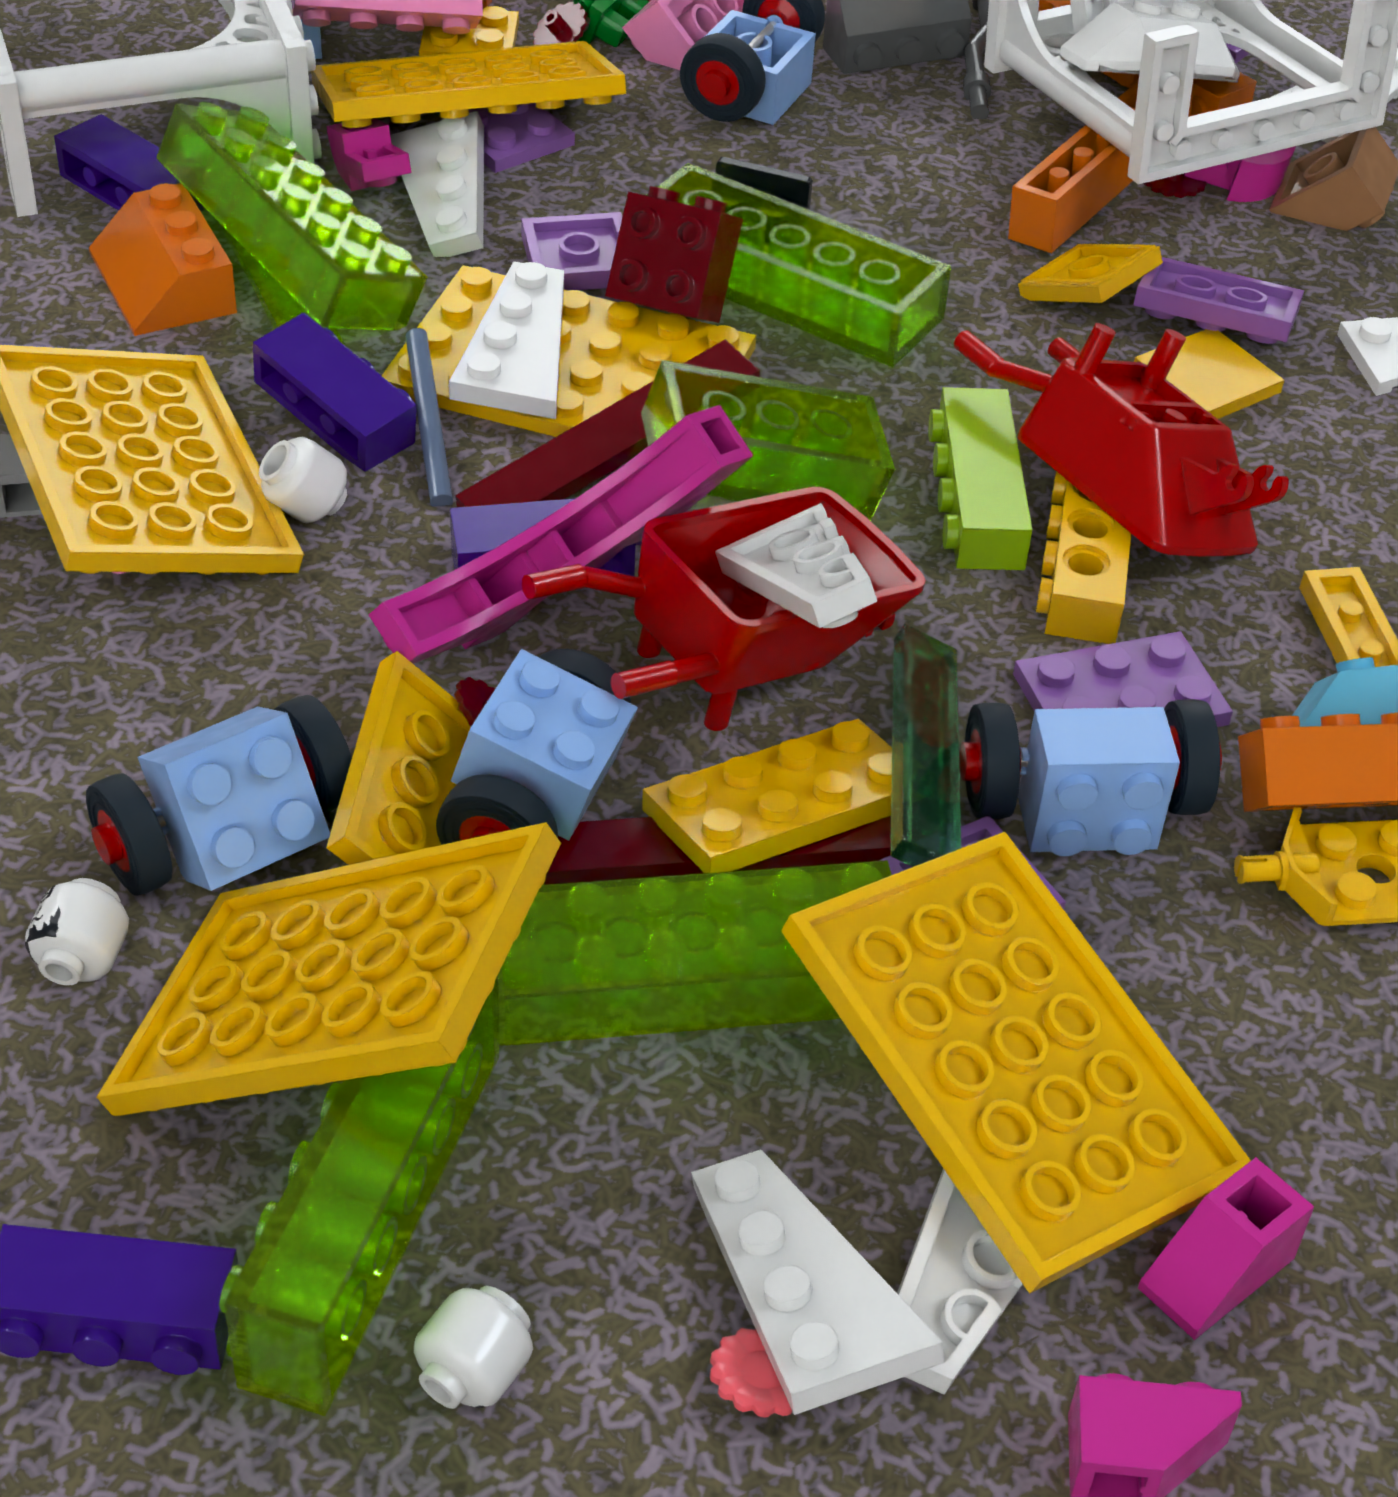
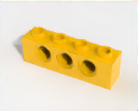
[1036,471,1131,644]

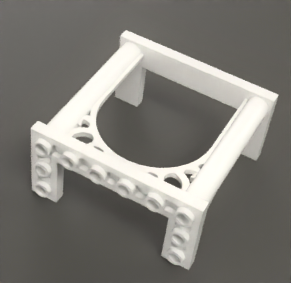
[0,0,322,217]
[984,0,1398,185]

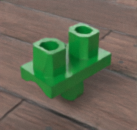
[573,0,650,47]

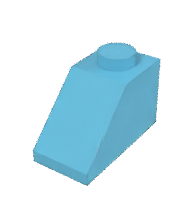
[1292,657,1398,727]

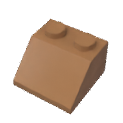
[1269,127,1398,231]

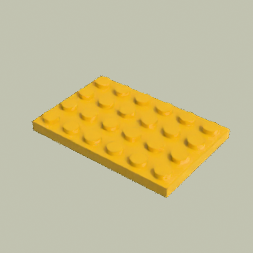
[311,41,626,128]
[381,265,756,437]
[0,345,304,575]
[96,822,561,1116]
[781,831,1251,1294]

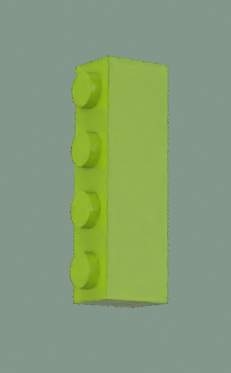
[928,387,1033,570]

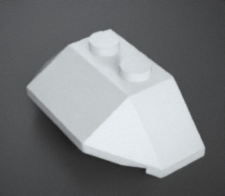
[1059,0,1240,83]

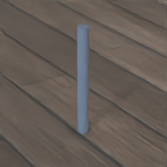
[405,328,453,507]

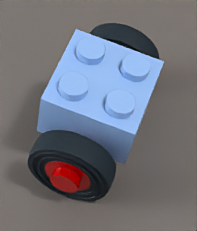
[680,0,825,125]
[436,649,638,845]
[86,695,352,896]
[959,699,1222,856]

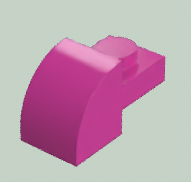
[326,118,412,191]
[1185,146,1296,202]

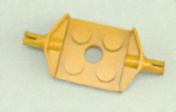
[1234,807,1398,926]

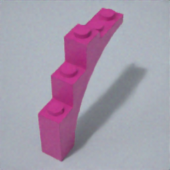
[369,405,754,664]

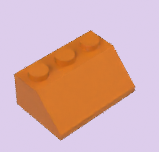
[89,183,237,336]

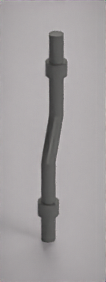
[963,0,991,119]

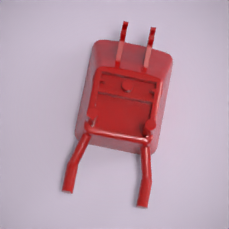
[954,323,1289,557]
[522,487,926,731]

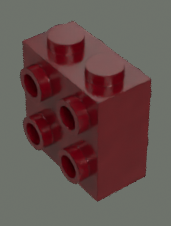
[605,186,743,323]

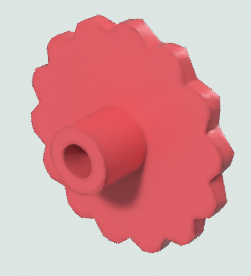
[710,1327,792,1418]

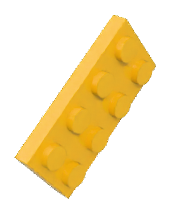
[326,651,471,865]
[642,718,931,879]

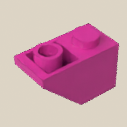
[1138,1157,1314,1340]
[1068,1373,1242,1497]

